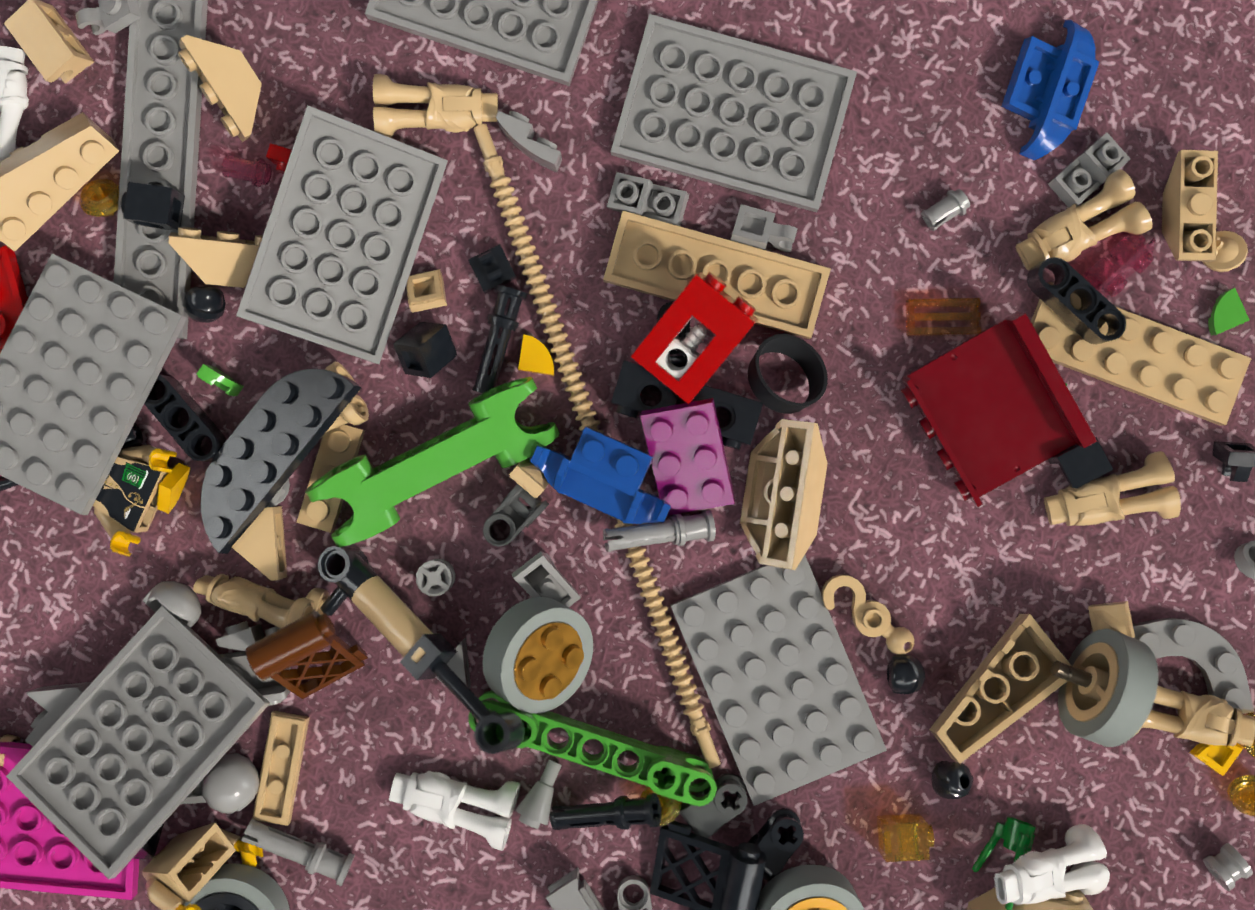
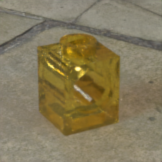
[877,813,934,862]

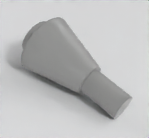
[515,759,562,829]

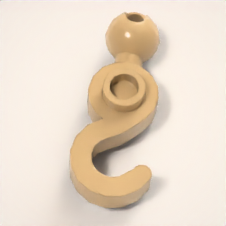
[821,574,915,655]

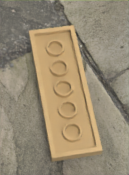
[603,211,831,339]
[1031,282,1251,426]

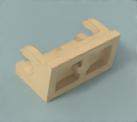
[4,0,94,83]

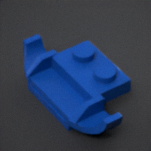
[1001,20,1099,160]
[530,427,671,524]

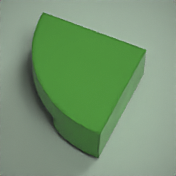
[1208,288,1249,336]
[196,364,244,397]

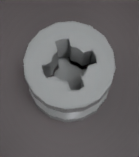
[416,559,456,596]
[1203,843,1253,891]

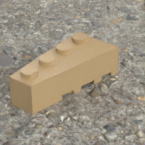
[0,112,119,251]
[929,614,1071,764]

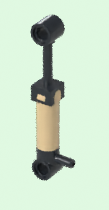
[318,546,525,754]

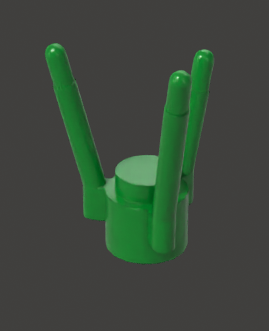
[972,816,1036,910]

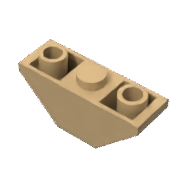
[178,35,262,142]
[1162,150,1218,262]
[169,227,263,288]

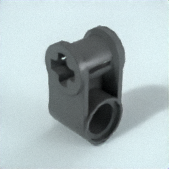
[483,484,549,547]
[677,774,747,838]

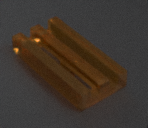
[906,298,981,336]

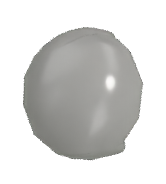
[143,581,201,628]
[202,753,259,814]

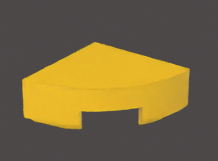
[518,334,555,376]
[157,463,190,514]
[1189,743,1244,776]

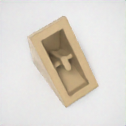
[232,506,287,581]

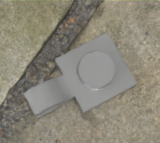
[75,0,141,35]
[731,204,797,252]

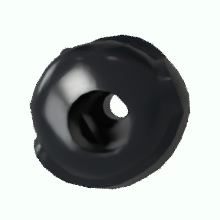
[184,286,225,323]
[887,655,925,694]
[931,761,973,799]

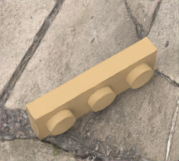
[296,424,365,533]

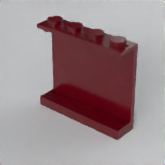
[901,311,1097,507]

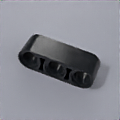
[1027,257,1126,345]
[144,374,227,462]

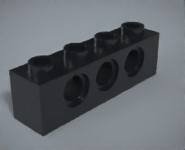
[611,360,763,450]

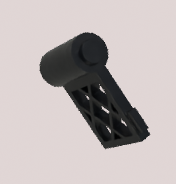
[650,820,767,910]

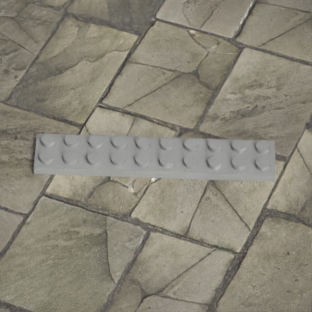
[113,0,208,339]

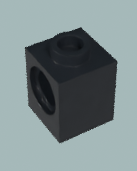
[121,182,185,231]

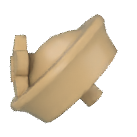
[1202,231,1248,272]

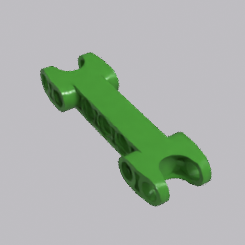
[305,377,560,547]
[468,690,717,806]

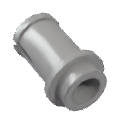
[921,189,970,231]

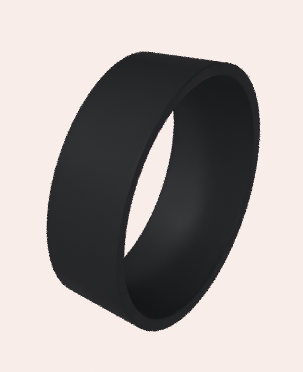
[748,334,828,414]

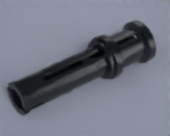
[472,285,527,393]
[550,793,662,830]

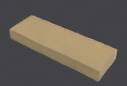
[252,711,310,826]

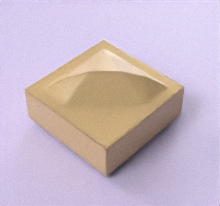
[406,269,447,313]
[509,459,548,498]
[1088,601,1135,638]

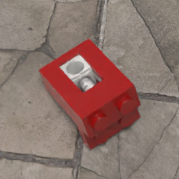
[631,272,758,404]

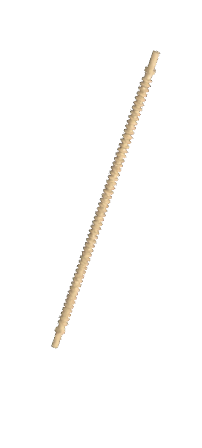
[473,124,721,769]

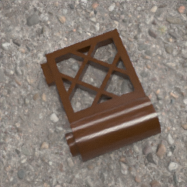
[245,611,368,699]

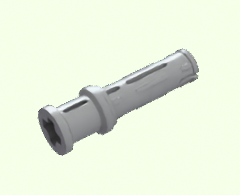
[603,509,716,552]
[242,819,355,886]

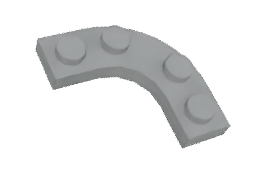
[1133,618,1254,714]

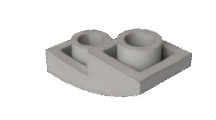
[496,111,562,173]
[1048,133,1130,207]
[607,172,689,226]
[216,621,280,651]

